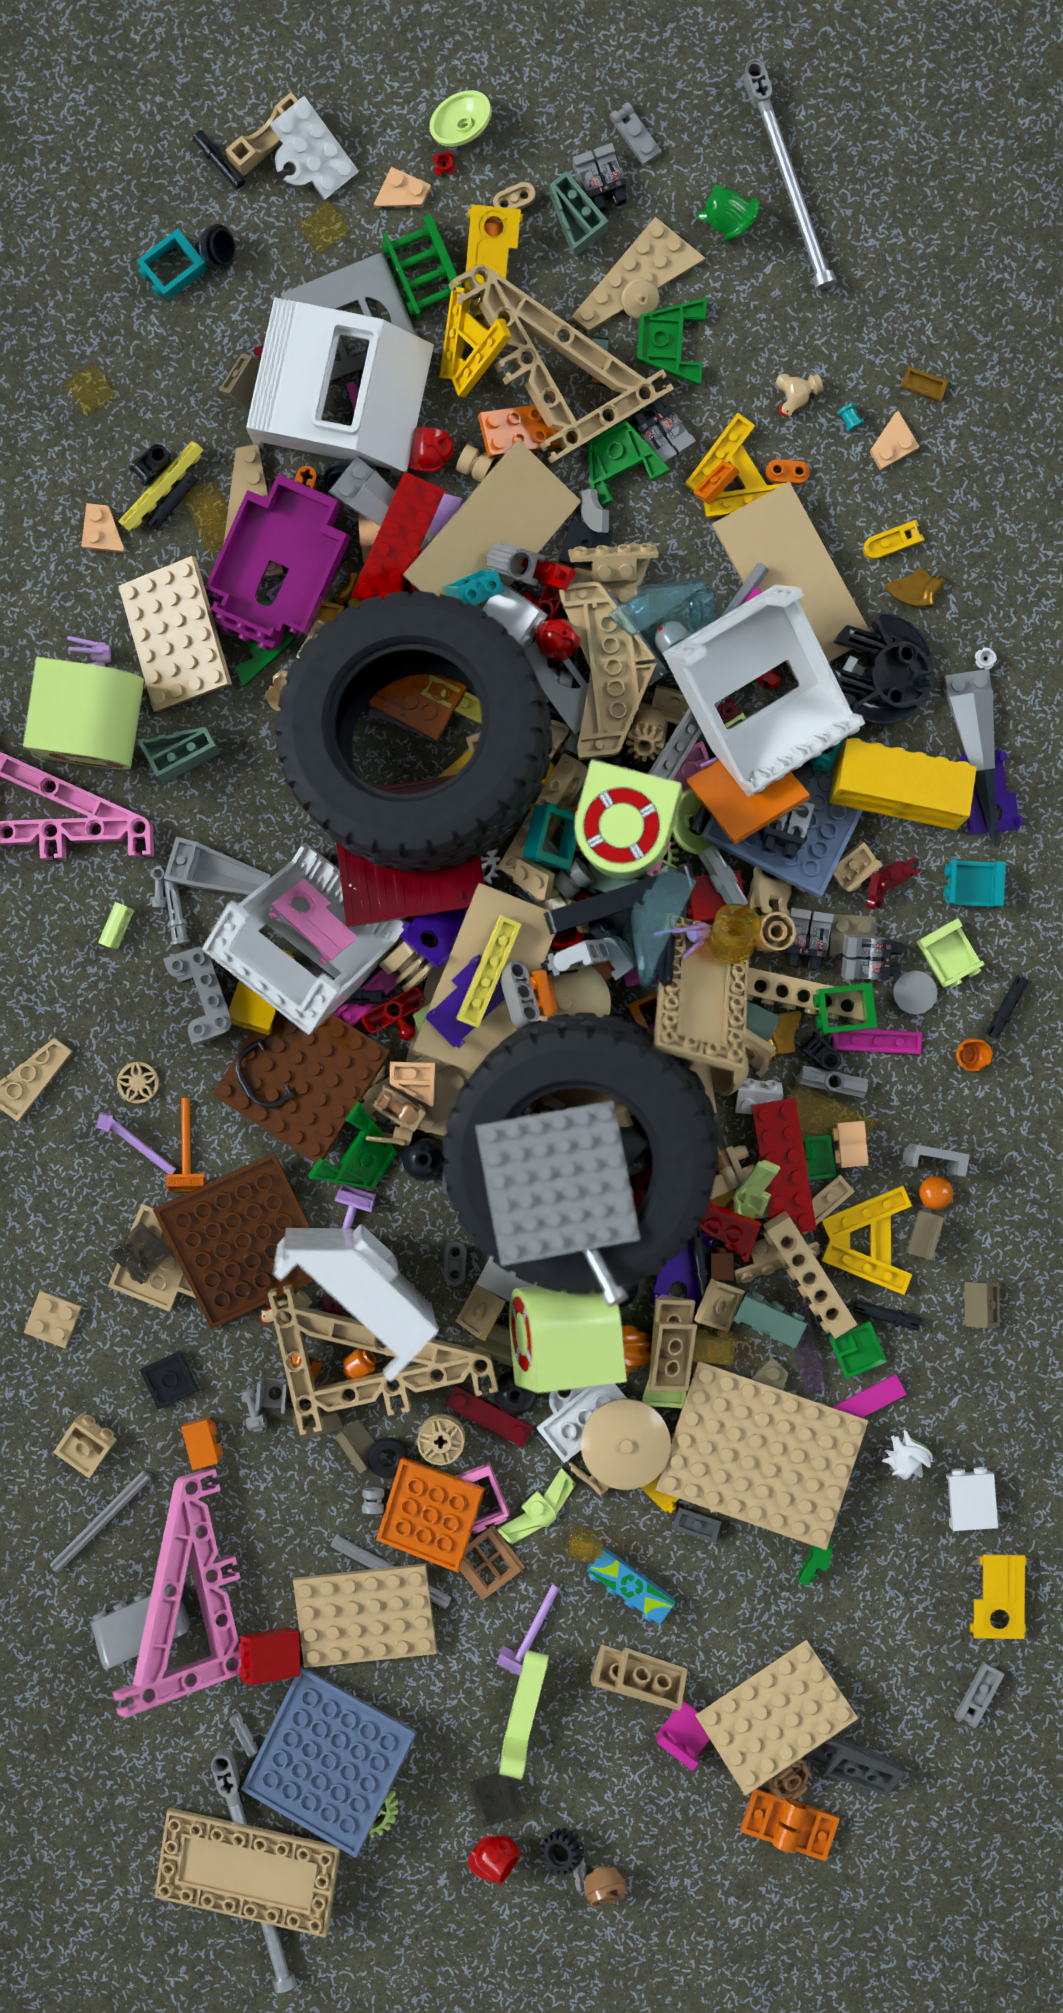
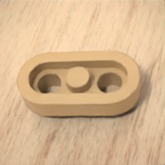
[493,182,535,209]

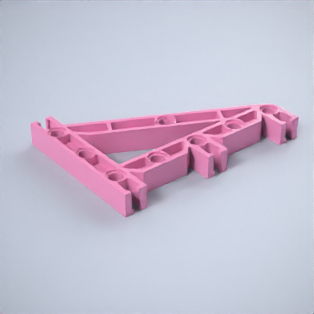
[0,752,154,860]
[113,1468,241,1717]

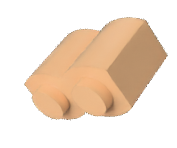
[832,1121,868,1168]

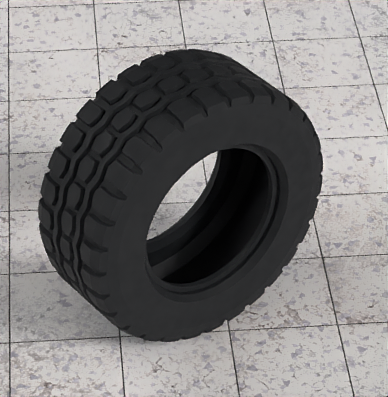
[275,591,553,872]
[443,1012,719,1294]

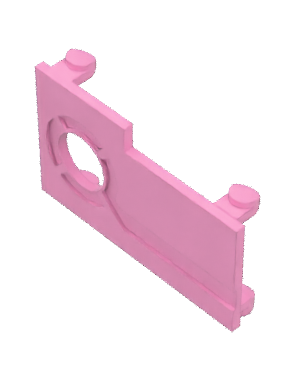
[269,878,358,965]

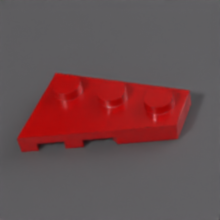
[699,1203,762,1263]

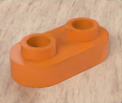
[765,459,810,485]

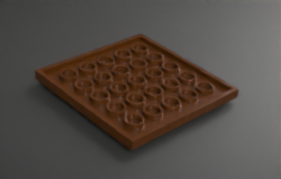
[212,1010,392,1163]
[153,1152,315,1329]

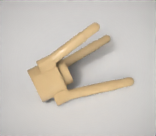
[366,1103,413,1146]
[569,1462,610,1495]

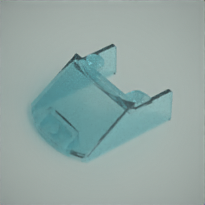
[609,578,717,671]
[631,866,696,989]

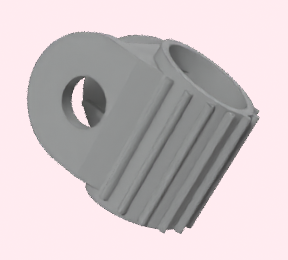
[486,542,546,586]

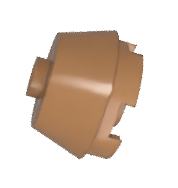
[768,1759,811,1801]
[584,1866,628,1908]

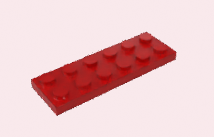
[351,471,446,601]
[751,1098,817,1233]

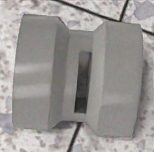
[362,1487,385,1514]

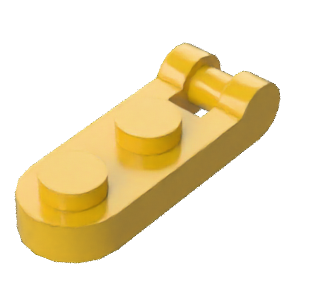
[863,520,925,560]

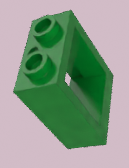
[813,983,877,1034]

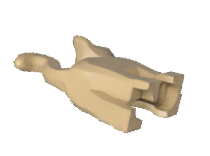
[746,866,792,917]

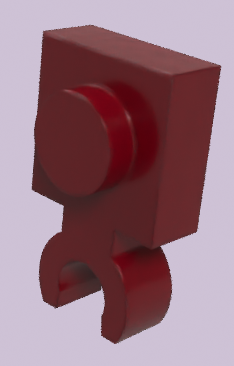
[879,857,922,889]
[866,870,892,910]

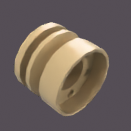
[379,940,434,992]
[417,1412,465,1465]

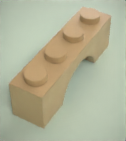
[225,92,298,177]

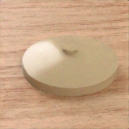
[524,965,611,1022]
[581,1398,671,1490]

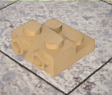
[53,1413,117,1478]

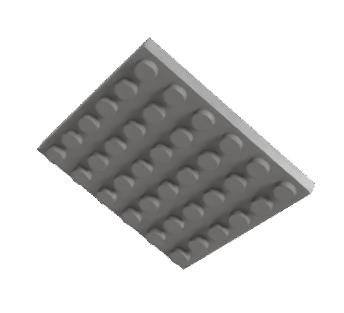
[476,1101,640,1266]

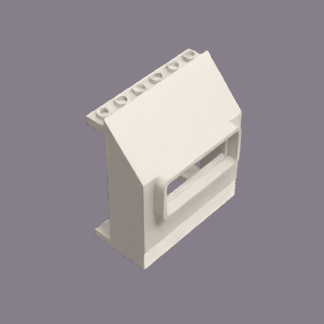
[246,297,434,476]
[663,585,865,797]
[202,842,406,1035]
[274,1224,438,1381]

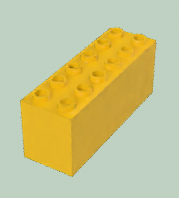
[828,738,977,830]

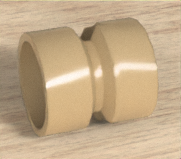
[456,444,496,482]

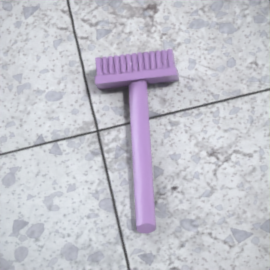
[96,1112,176,1174]
[335,1184,376,1229]
[496,1584,560,1676]

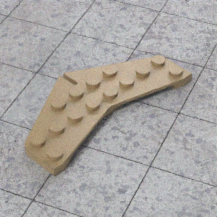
[559,582,657,760]

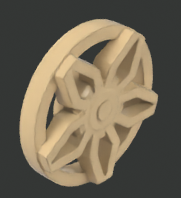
[117,1062,159,1103]

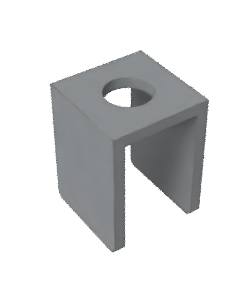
[255,1377,290,1414]

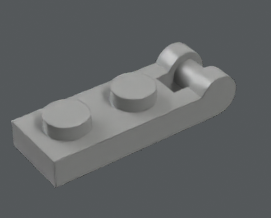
[609,102,662,167]
[954,1662,1005,1728]

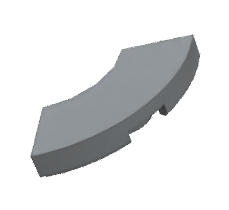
[578,489,609,533]

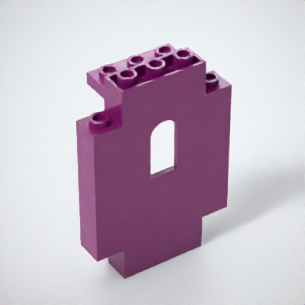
[205,474,351,652]

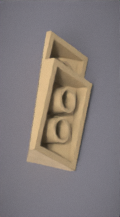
[648,1294,697,1391]
[590,1644,688,1711]

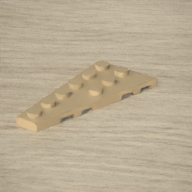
[572,217,706,333]
[224,444,284,579]

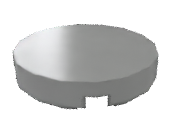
[893,971,938,1015]

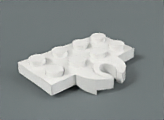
[269,96,359,200]
[536,1383,627,1463]

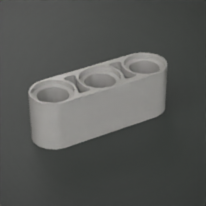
[499,960,540,1029]

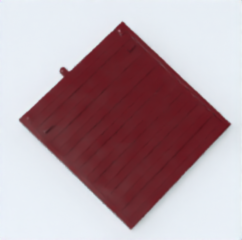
[336,775,485,928]

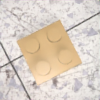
[694,1279,745,1332]
[455,1282,506,1341]
[24,1290,82,1348]

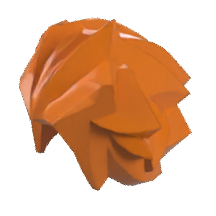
[621,1325,652,1380]

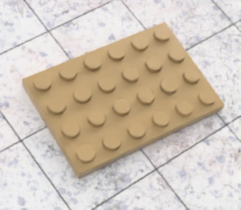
[119,556,232,712]
[293,1564,437,1668]
[695,1640,858,1796]

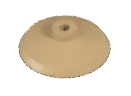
[622,278,659,319]

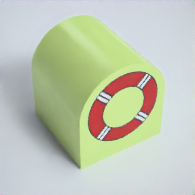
[23,657,144,770]
[575,760,682,879]
[509,1286,627,1393]

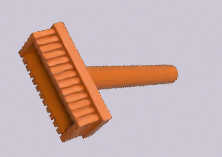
[166,1098,207,1192]

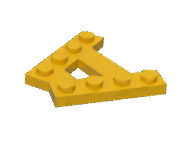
[439,287,512,397]
[685,413,785,519]
[821,1185,913,1295]

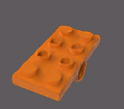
[478,402,572,458]
[740,1788,840,1861]

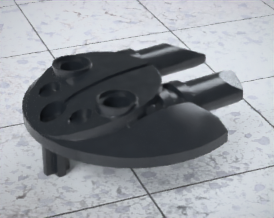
[830,613,938,724]

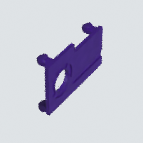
[959,749,1023,834]
[399,909,468,968]
[425,954,506,1048]
[650,1232,713,1315]

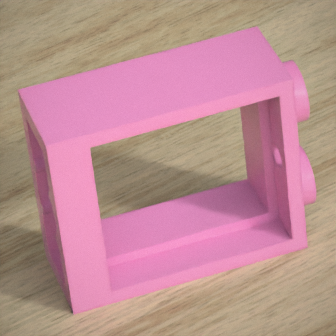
[455,1462,509,1533]

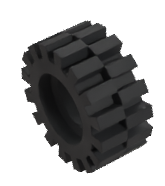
[540,1828,584,1875]

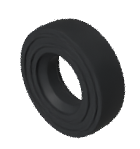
[368,1437,408,1478]

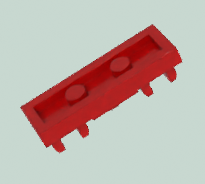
[521,557,577,591]

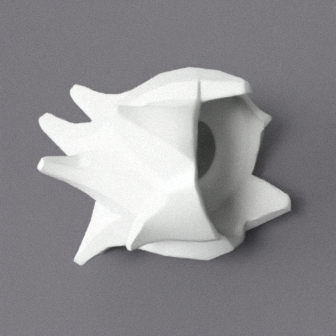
[882,1430,933,1480]

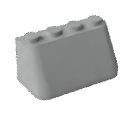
[90,1585,192,1670]

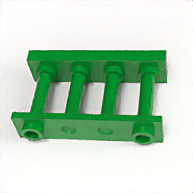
[381,214,462,321]

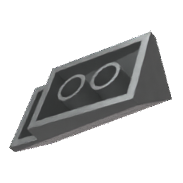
[804,1735,904,1795]

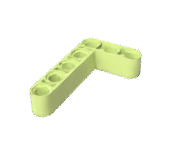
[499,1650,548,1779]

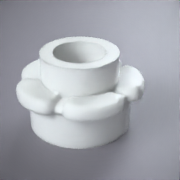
[975,648,997,669]

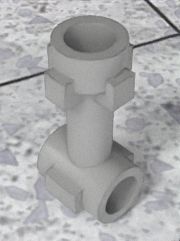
[150,866,167,908]
[241,1388,267,1432]

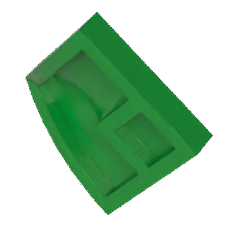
[802,1134,838,1181]
[829,1321,887,1379]

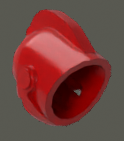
[408,427,454,472]
[534,619,581,661]
[468,1835,520,1886]

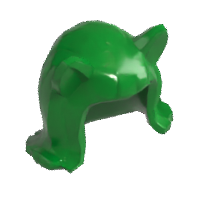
[696,185,760,243]

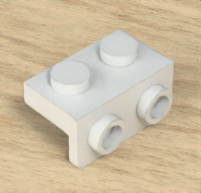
[735,1078,783,1114]

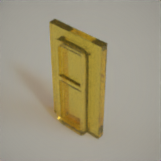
[184,481,228,554]

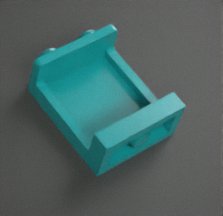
[943,859,1006,908]

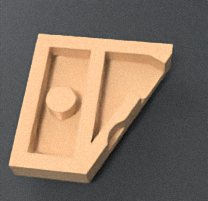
[374,167,431,209]
[870,411,919,471]
[81,503,125,553]
[390,1062,435,1106]

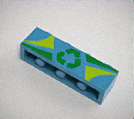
[587,1545,675,1625]

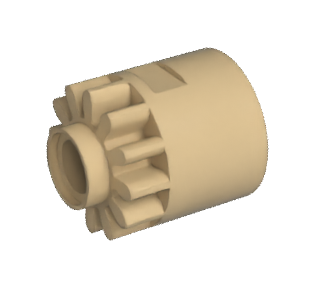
[626,710,668,762]
[747,912,796,953]

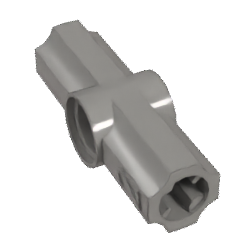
[698,845,748,913]
[798,1065,868,1098]

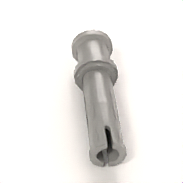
[163,880,190,946]

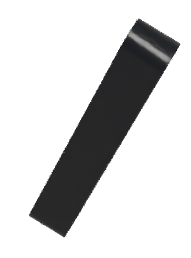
[543,865,697,935]

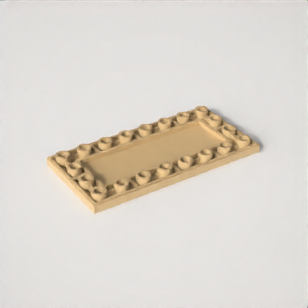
[403,440,581,609]
[712,482,870,681]
[413,883,555,1072]
[654,913,750,1073]
[154,1808,341,1938]

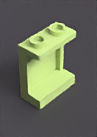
[917,918,985,988]

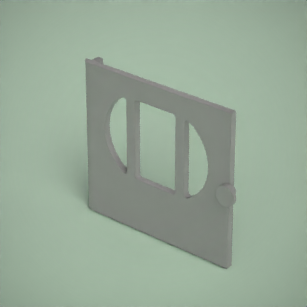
[281,252,417,382]
[523,592,668,736]

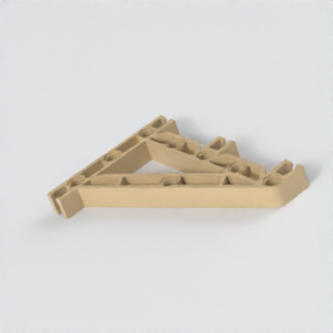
[449,265,674,464]
[268,1285,498,1435]

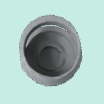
[655,621,692,656]

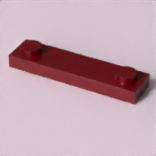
[445,1385,533,1448]

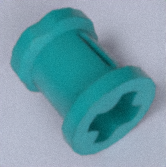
[837,402,865,432]

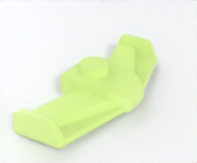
[733,1160,780,1220]
[497,1467,577,1544]

